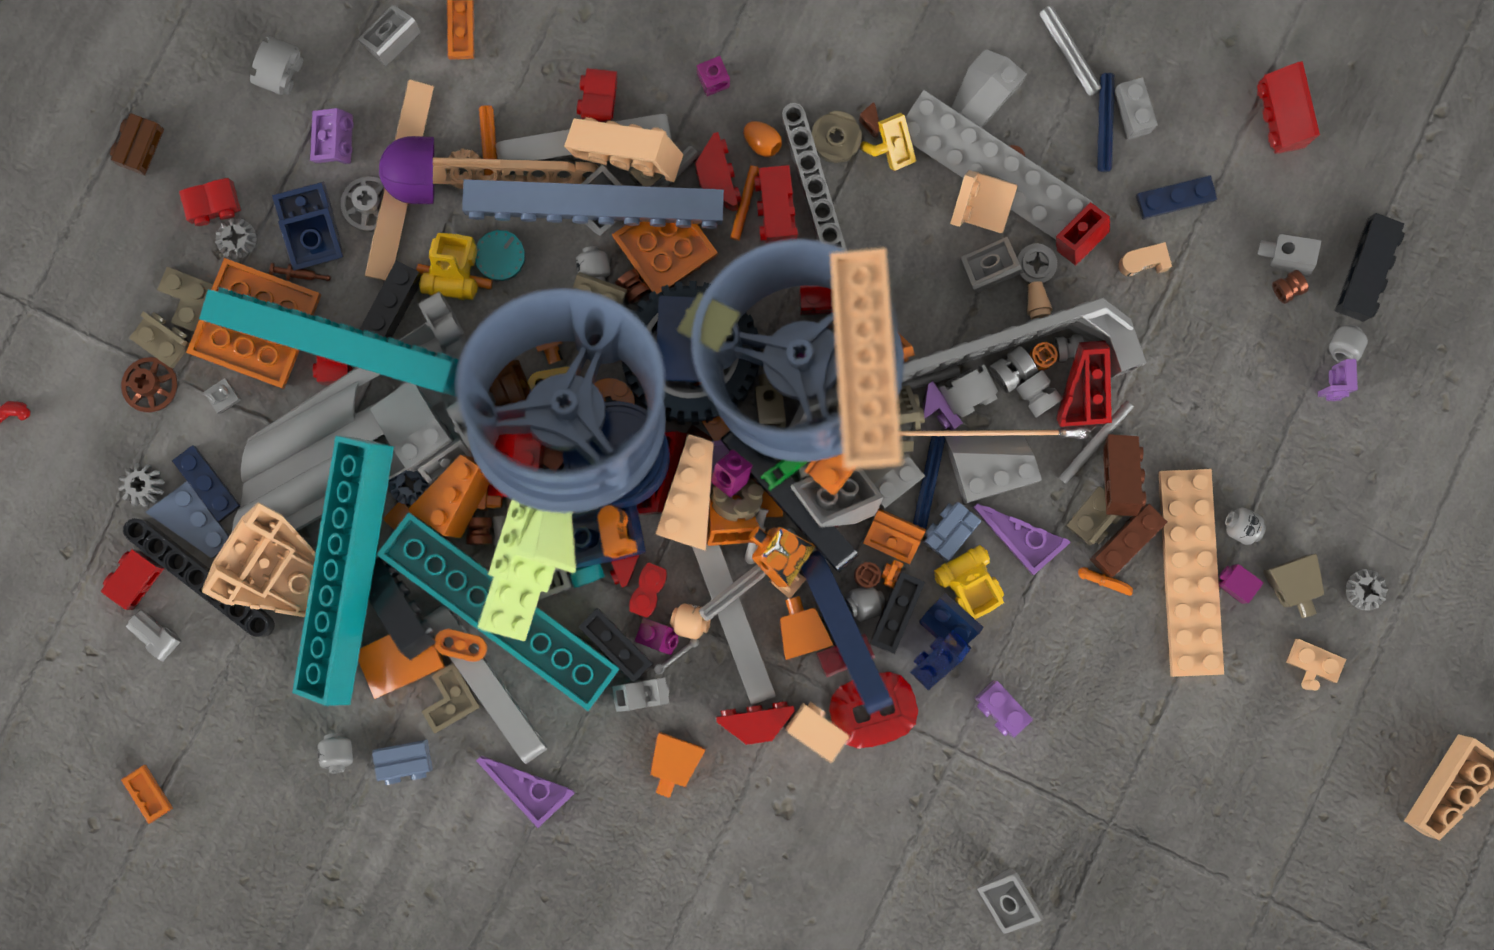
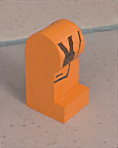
[598,505,638,559]

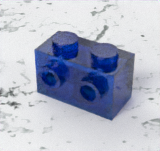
[910,630,971,691]

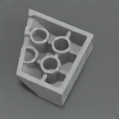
[945,435,1042,504]

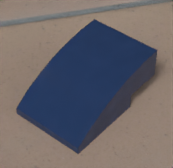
[272,182,343,271]
[657,296,701,382]
[572,504,646,568]

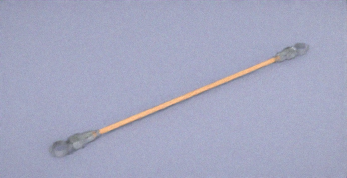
[900,424,1102,440]

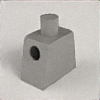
[1257,234,1322,276]

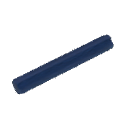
[1097,73,1115,172]
[913,436,945,529]

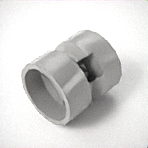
[989,346,1038,393]
[1016,370,1063,418]

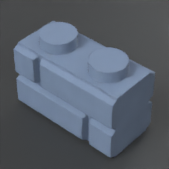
[923,501,981,562]
[372,740,433,785]

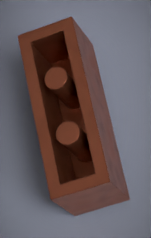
[1103,434,1146,516]
[1089,504,1167,577]

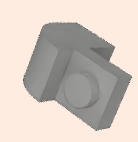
[612,678,670,712]

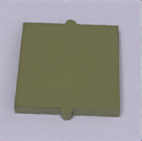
[677,292,741,352]

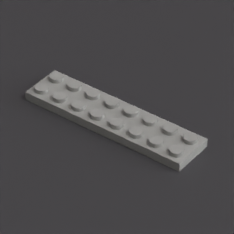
[905,90,1093,239]

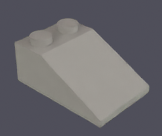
[370,382,455,472]
[861,452,925,510]
[791,467,884,527]

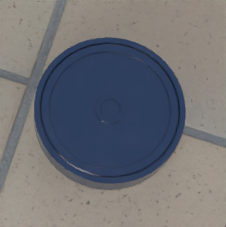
[563,401,670,508]

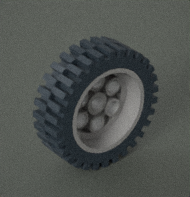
[621,281,760,425]

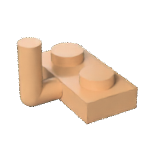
[1286,639,1346,690]

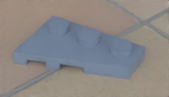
[146,481,230,558]

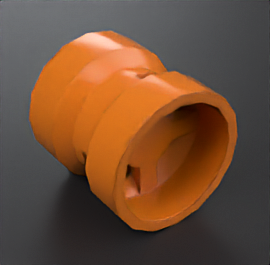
[1029,342,1058,371]

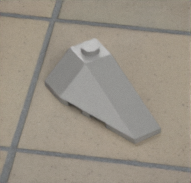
[952,49,1027,128]

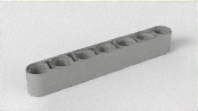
[782,103,847,251]
[495,114,672,161]
[692,543,776,706]
[423,604,547,764]

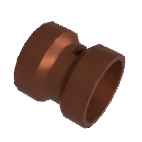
[615,269,650,304]
[1272,270,1309,304]
[466,517,493,545]
[854,562,881,588]

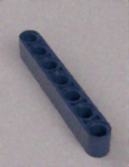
[801,550,894,715]

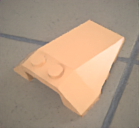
[202,502,316,617]

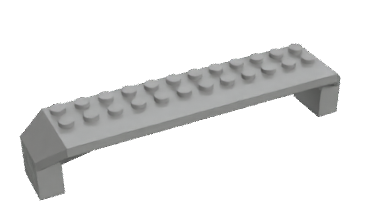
[790,298,1146,481]

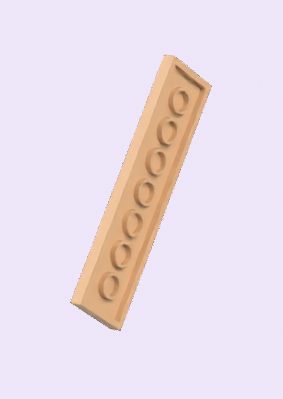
[830,248,902,469]
[1158,469,1224,677]

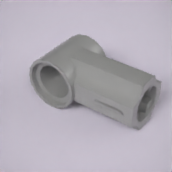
[126,610,181,661]

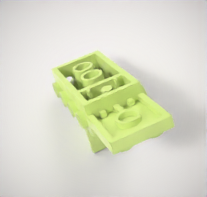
[478,500,576,641]

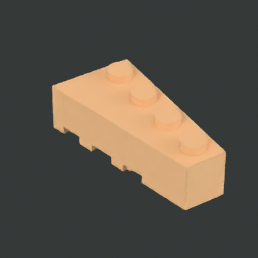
[564,117,684,182]
[656,434,714,551]
[1404,734,1494,840]

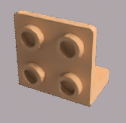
[950,170,1018,233]

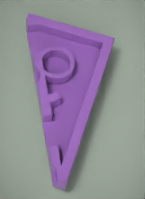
[973,504,1071,575]
[476,756,576,828]

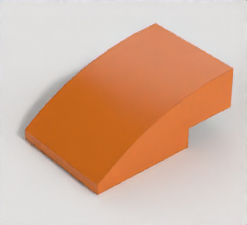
[358,619,445,699]

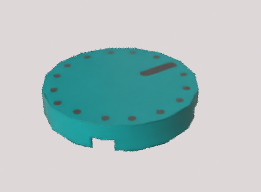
[476,230,525,281]

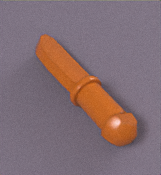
[1078,567,1133,596]

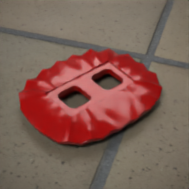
[829,672,919,749]

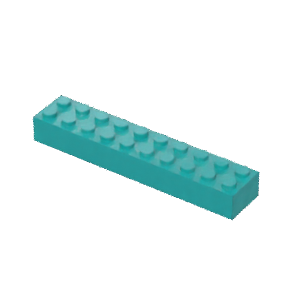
[199,287,460,397]
[292,436,394,706]
[376,512,620,711]

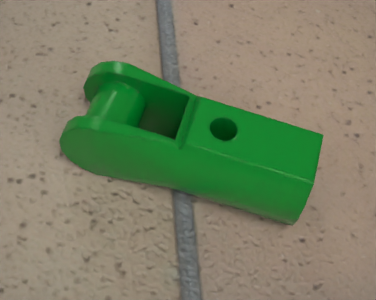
[760,460,808,490]

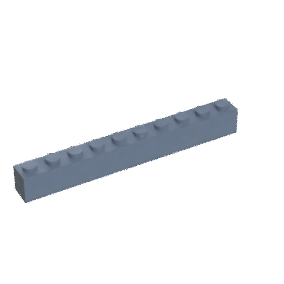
[462,179,724,229]

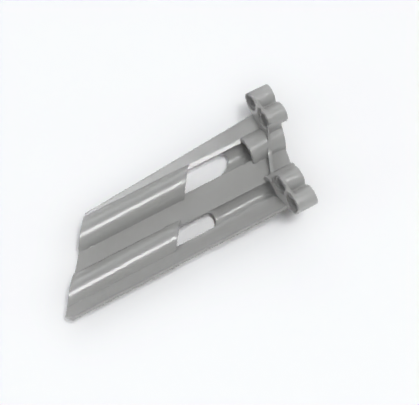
[232,292,471,532]

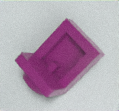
[634,617,679,655]

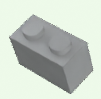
[1114,77,1158,140]

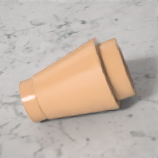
[1027,281,1053,320]

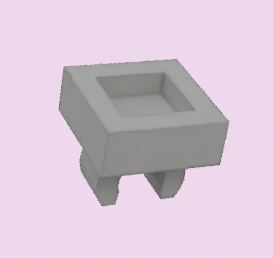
[203,378,241,414]

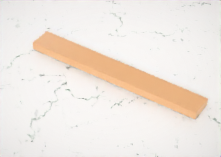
[365,79,434,281]

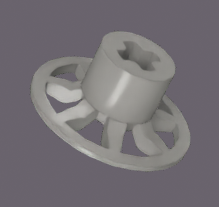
[340,176,384,231]

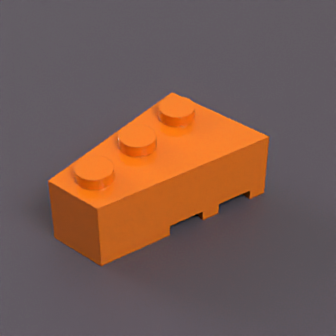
[407,455,490,538]

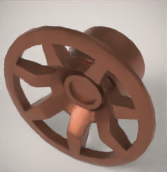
[121,357,177,413]

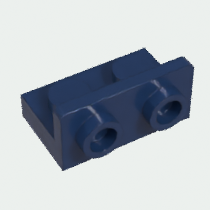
[919,593,984,656]

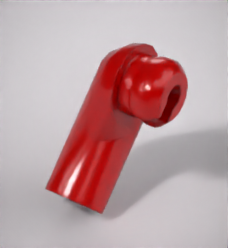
[0,401,31,423]

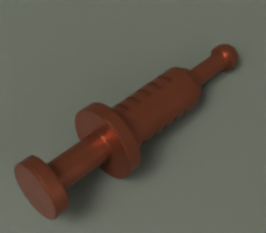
[269,262,331,281]

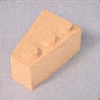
[785,702,850,763]

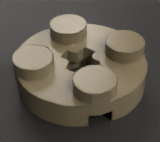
[812,111,862,163]
[710,478,763,521]

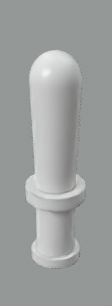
[745,508,769,564]

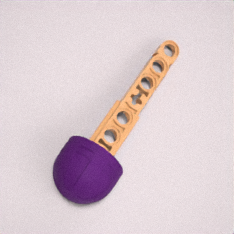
[379,136,599,204]

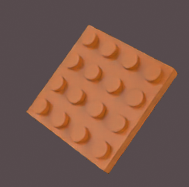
[186,258,321,389]

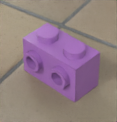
[975,680,1033,737]

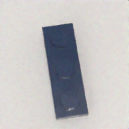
[1136,175,1217,219]
[172,445,240,522]

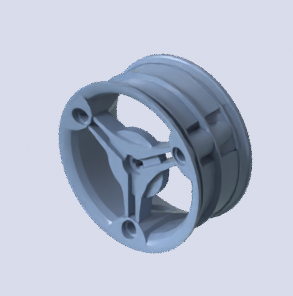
[692,239,904,462]
[457,289,666,513]

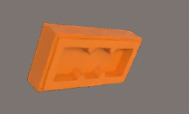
[121,765,173,824]

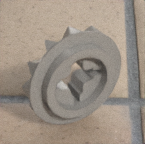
[215,218,257,259]
[1017,244,1057,283]
[1346,569,1389,610]

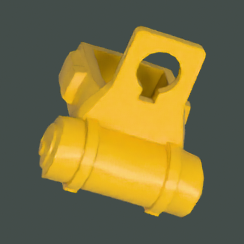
[419,233,478,300]
[934,545,1004,619]

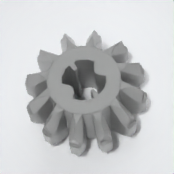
[118,463,165,507]

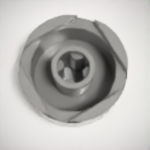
[250,35,303,95]
[938,364,998,417]

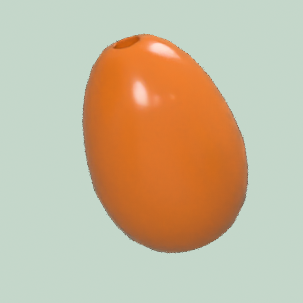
[743,121,782,157]

